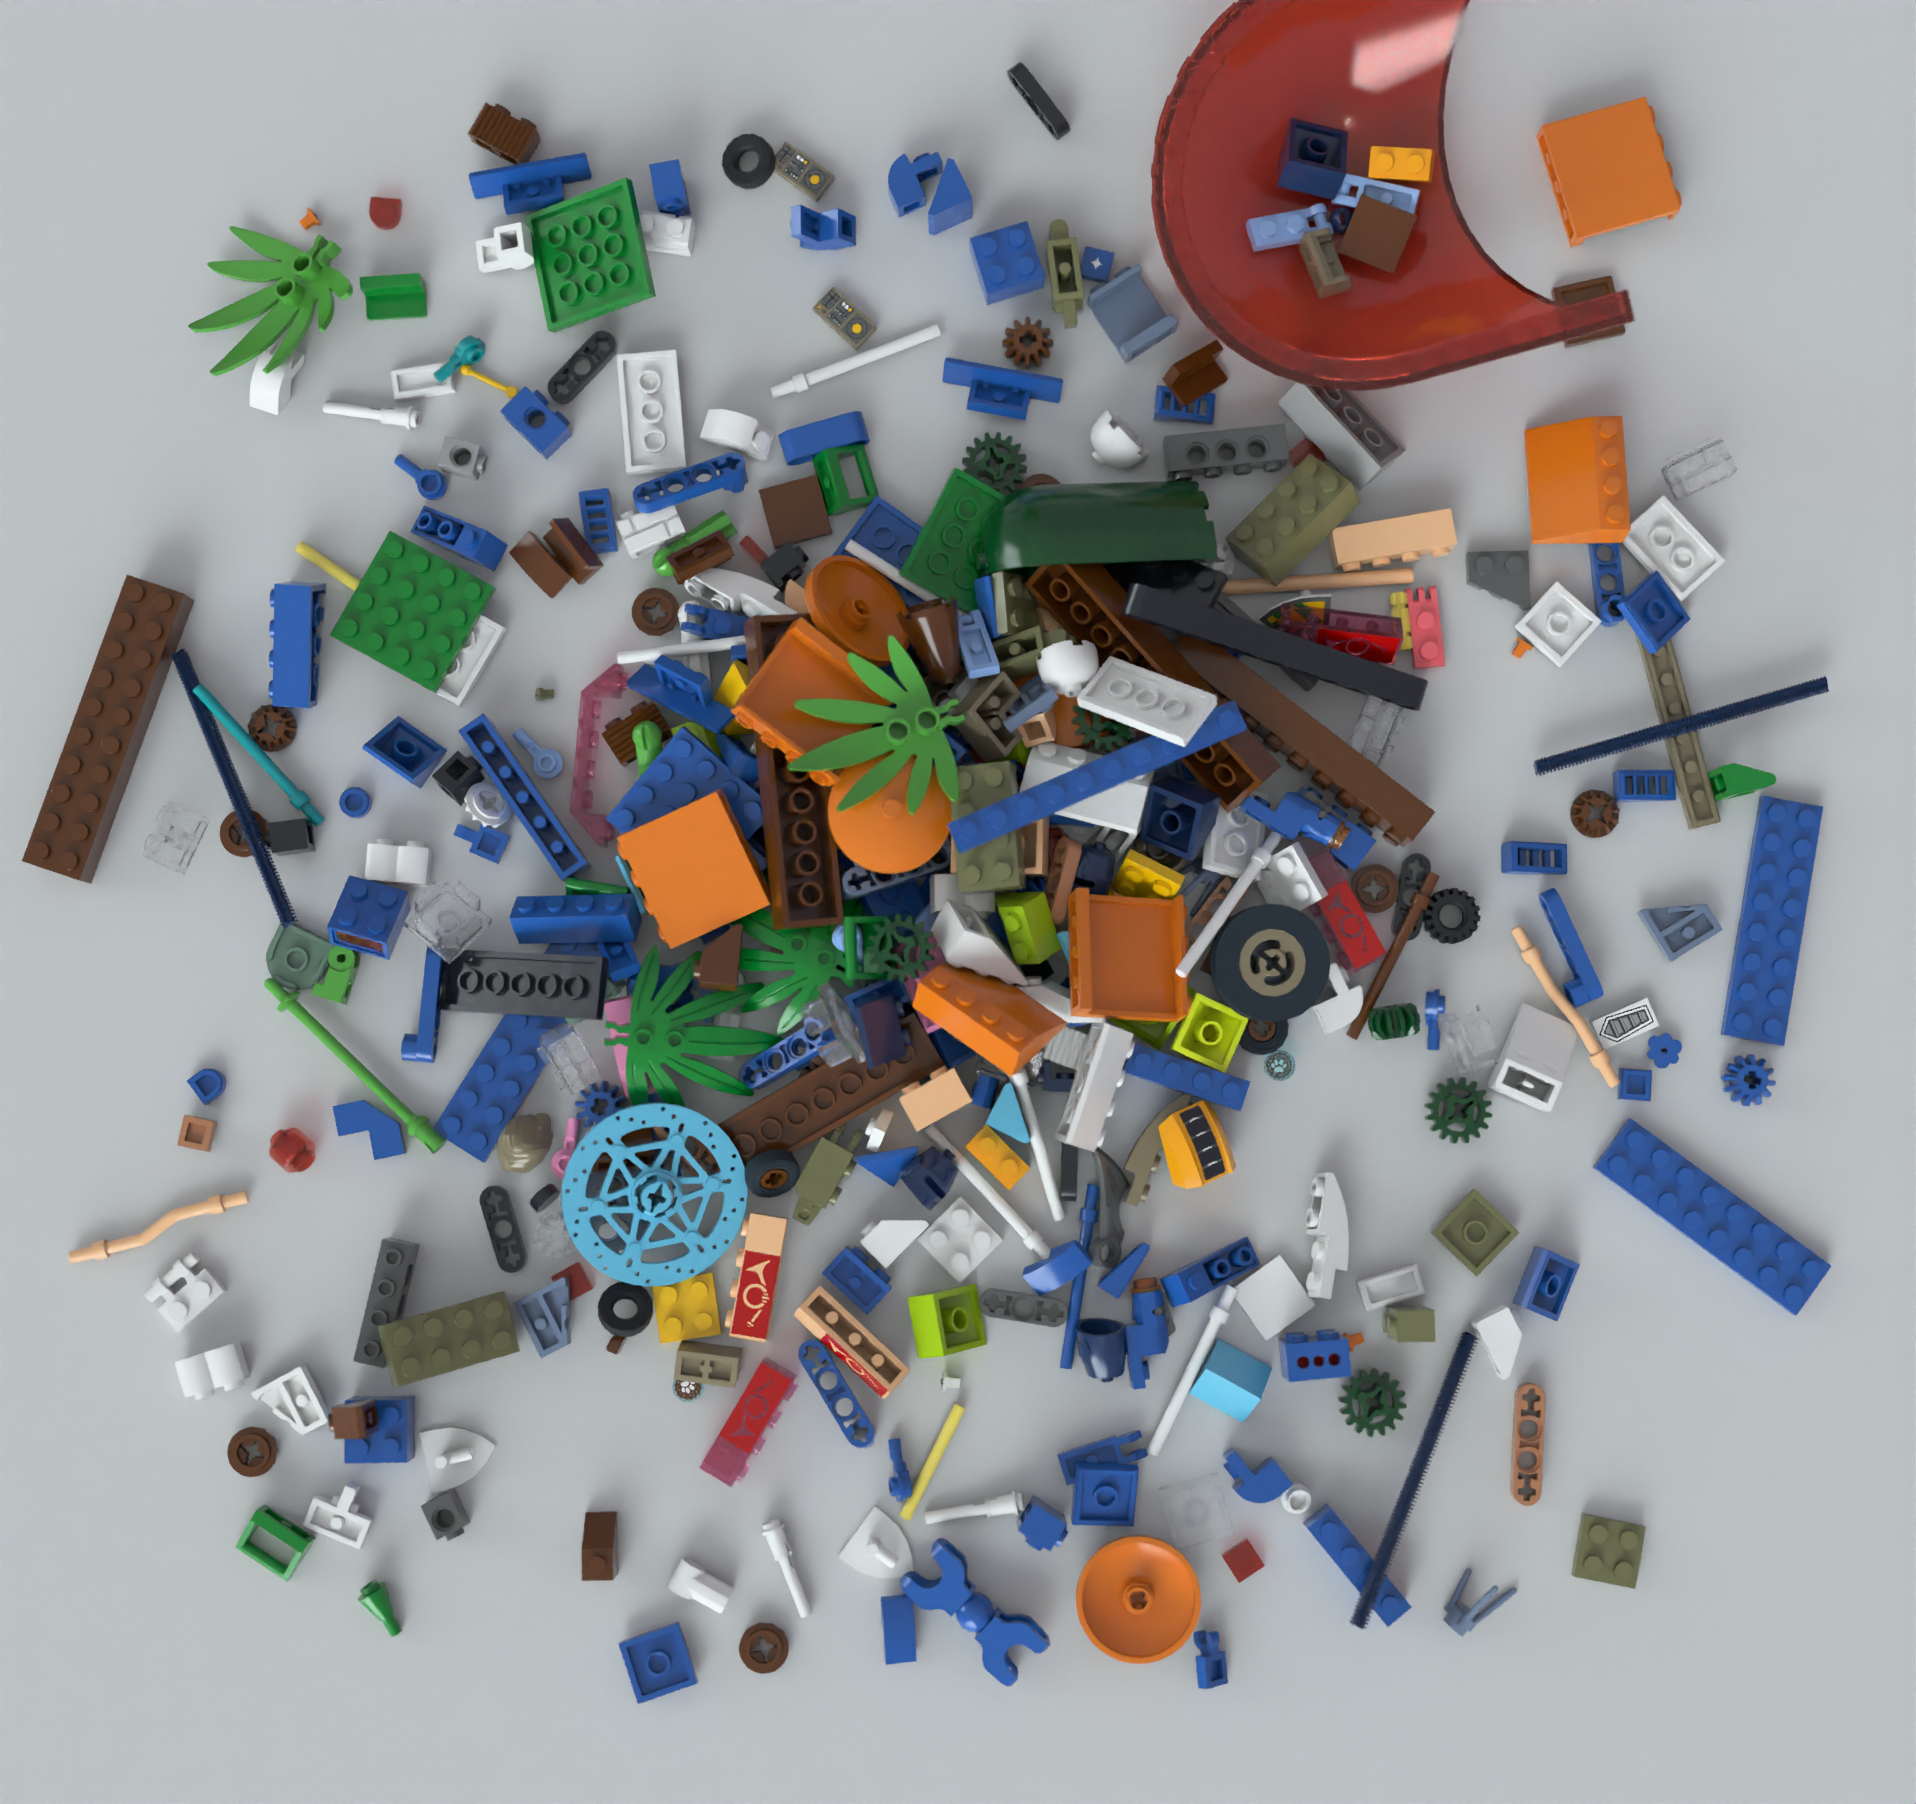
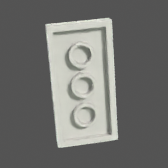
[616,349,687,475]
[1077,656,1217,747]

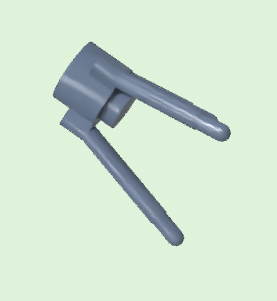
[1177,857,1222,917]
[1443,1568,1517,1637]

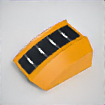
[1158,1100,1236,1189]

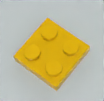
[1111,849,1186,900]
[652,1272,722,1344]

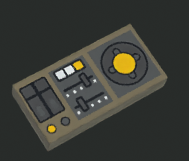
[774,142,834,202]
[813,287,877,351]

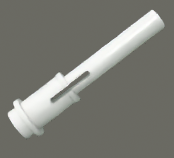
[323,401,421,430]
[925,1490,1025,1524]
[761,1518,812,1618]

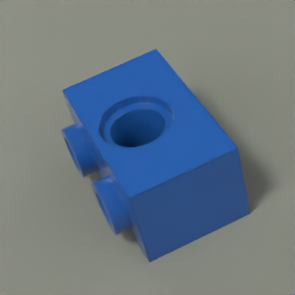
[649,159,691,218]
[500,386,572,460]

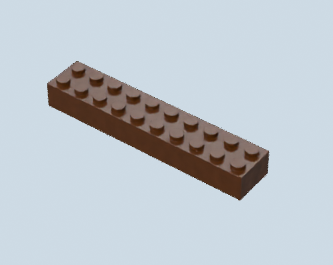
[1024,563,1281,813]
[22,575,194,884]
[744,614,844,930]
[1174,635,1435,847]

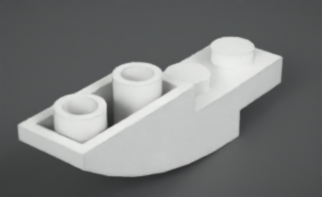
[685,568,798,617]
[1305,1172,1349,1300]

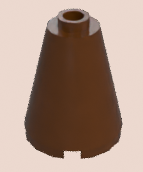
[896,596,961,685]

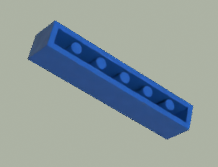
[458,713,592,883]

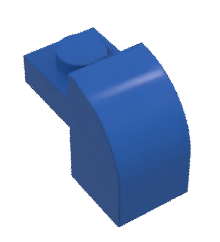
[888,151,943,218]
[790,205,856,250]
[1222,1447,1293,1503]

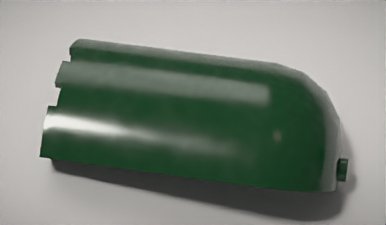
[976,480,1217,577]

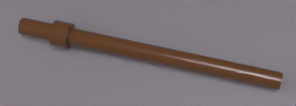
[1346,871,1440,1040]

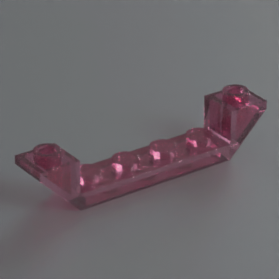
[570,664,628,848]

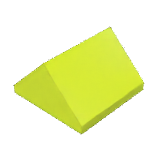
[1170,992,1249,1073]

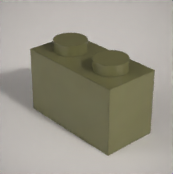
[1382,1306,1435,1343]

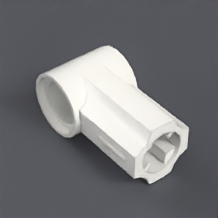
[667,1557,734,1614]

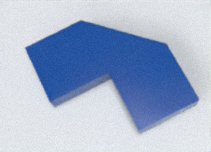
[333,1100,406,1160]

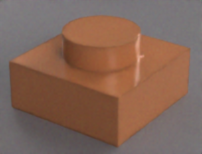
[177,1115,217,1152]

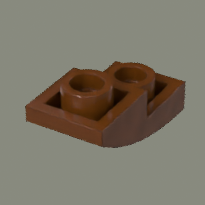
[509,531,573,598]

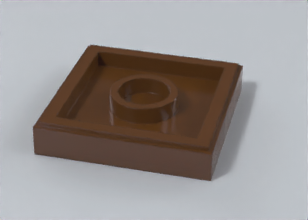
[1338,194,1418,274]
[1551,275,1626,348]
[759,475,833,549]

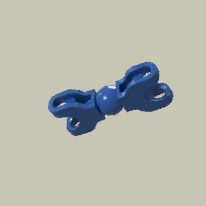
[900,1538,1050,1687]

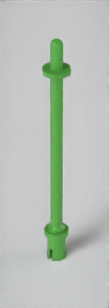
[264,978,447,1154]

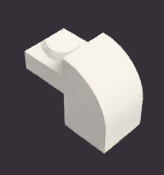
[476,222,534,273]
[250,344,304,415]
[700,409,775,460]
[1312,962,1363,1034]

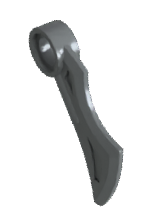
[1088,1147,1130,1269]

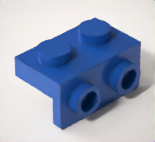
[822,1246,892,1315]

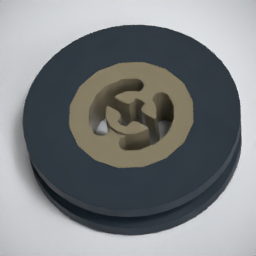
[1209,904,1330,1022]

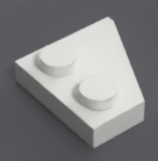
[251,1364,330,1435]

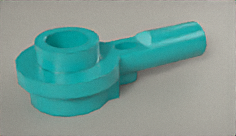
[433,336,485,383]

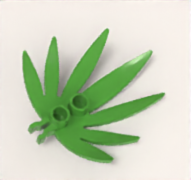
[188,226,353,376]
[788,635,965,815]

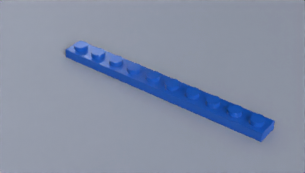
[947,700,1247,854]

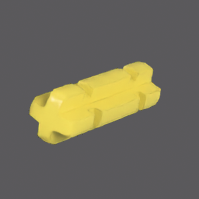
[1389,592,1413,651]

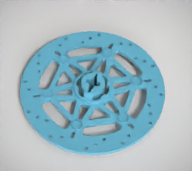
[561,1103,748,1286]

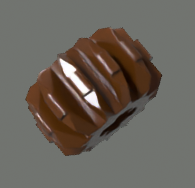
[1002,316,1053,370]

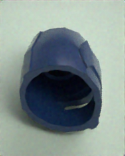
[1071,841,1115,895]
[898,1146,960,1211]
[1076,1318,1127,1382]

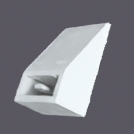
[931,899,1029,987]
[1487,1003,1578,1111]

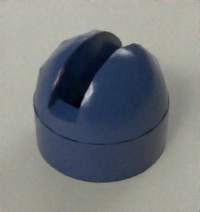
[1328,207,1353,234]

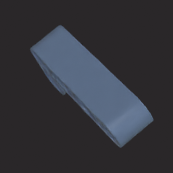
[839,836,951,900]

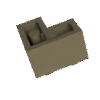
[948,671,1023,762]

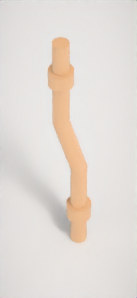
[1511,925,1621,1088]
[68,1191,249,1263]

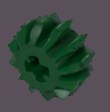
[1367,1003,1421,1040]

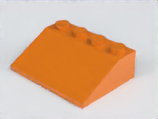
[1524,416,1631,544]
[912,962,1067,1077]

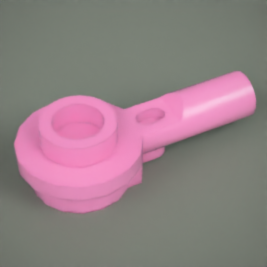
[551,1118,580,1179]

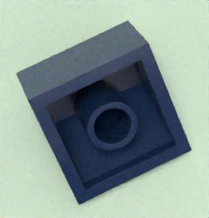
[1277,118,1348,200]
[1139,775,1222,861]
[854,991,912,1069]

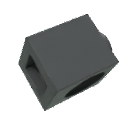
[421,1488,471,1541]

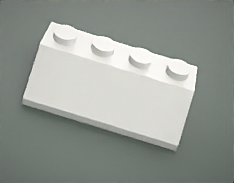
[1019,741,1154,834]
[1055,1022,1135,1152]

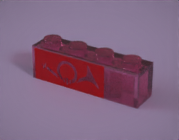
[1274,603,1404,665]
[1308,848,1388,974]
[699,1357,798,1487]

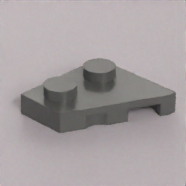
[1466,551,1530,610]

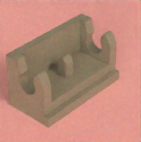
[1298,228,1352,299]
[674,1340,743,1388]

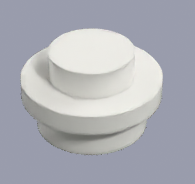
[1280,1482,1311,1514]

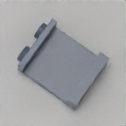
[1087,264,1178,363]

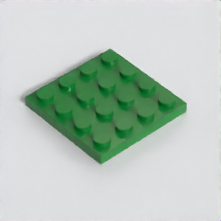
[525,178,656,333]
[898,467,1039,614]
[330,531,496,693]

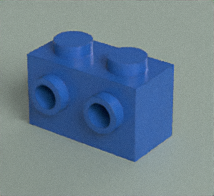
[1017,1495,1068,1551]

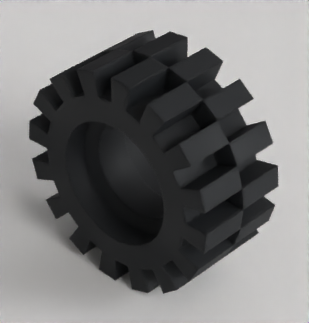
[1422,888,1481,944]

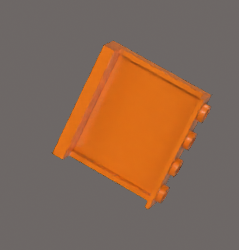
[1536,96,1682,247]
[730,617,893,786]
[617,788,771,949]
[1068,887,1191,1022]

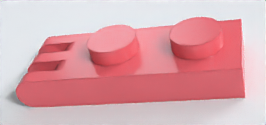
[1404,586,1445,670]

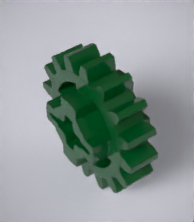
[962,432,1027,495]
[1071,706,1136,752]
[867,914,936,982]
[1424,1077,1493,1144]
[1338,1368,1407,1437]

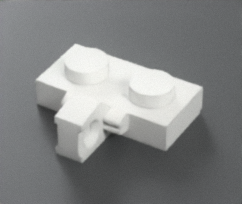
[303,1482,374,1550]

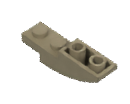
[1123,1093,1194,1207]

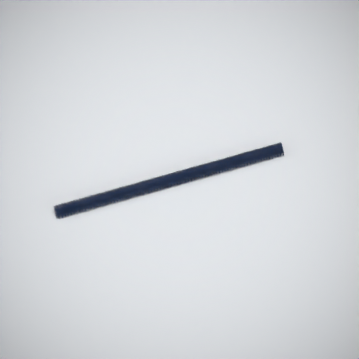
[171,649,298,928]
[1533,676,1829,776]
[1349,1332,1479,1630]

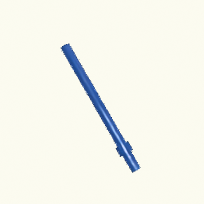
[1060,1184,1099,1369]

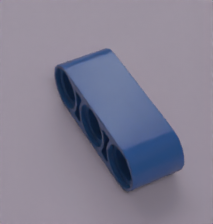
[778,411,870,466]

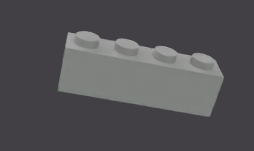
[1278,363,1406,491]

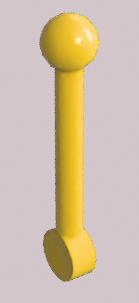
[460,364,518,399]

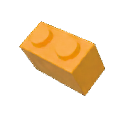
[1368,146,1435,183]
[965,1124,1030,1190]

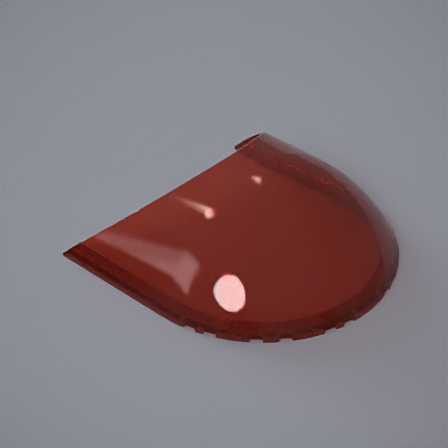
[1150,0,1635,391]

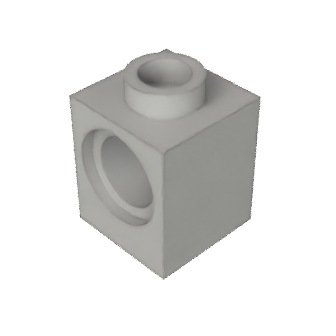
[437,436,488,481]

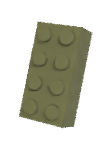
[1225,454,1360,587]
[950,761,1026,895]
[377,1291,520,1387]

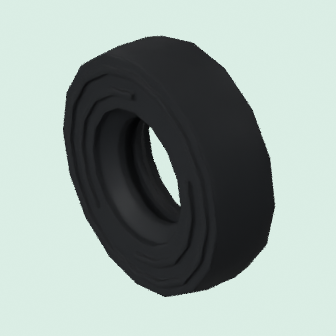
[722,134,776,189]
[598,1282,653,1337]

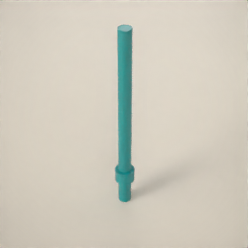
[193,683,325,827]

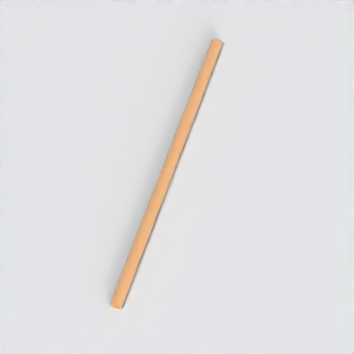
[1035,568,1414,607]

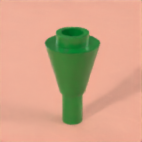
[358,1580,402,1637]

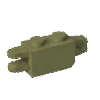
[1045,218,1084,329]
[978,625,1079,682]
[793,1122,864,1226]

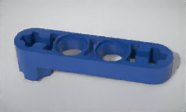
[633,453,748,514]
[1588,543,1625,627]
[1538,888,1603,1008]
[401,943,446,1063]
[739,1018,841,1089]
[798,1340,877,1449]

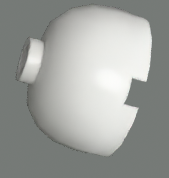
[1090,409,1149,469]
[1036,640,1099,697]

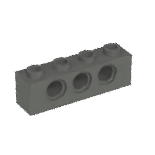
[1163,424,1289,481]
[353,1237,420,1368]

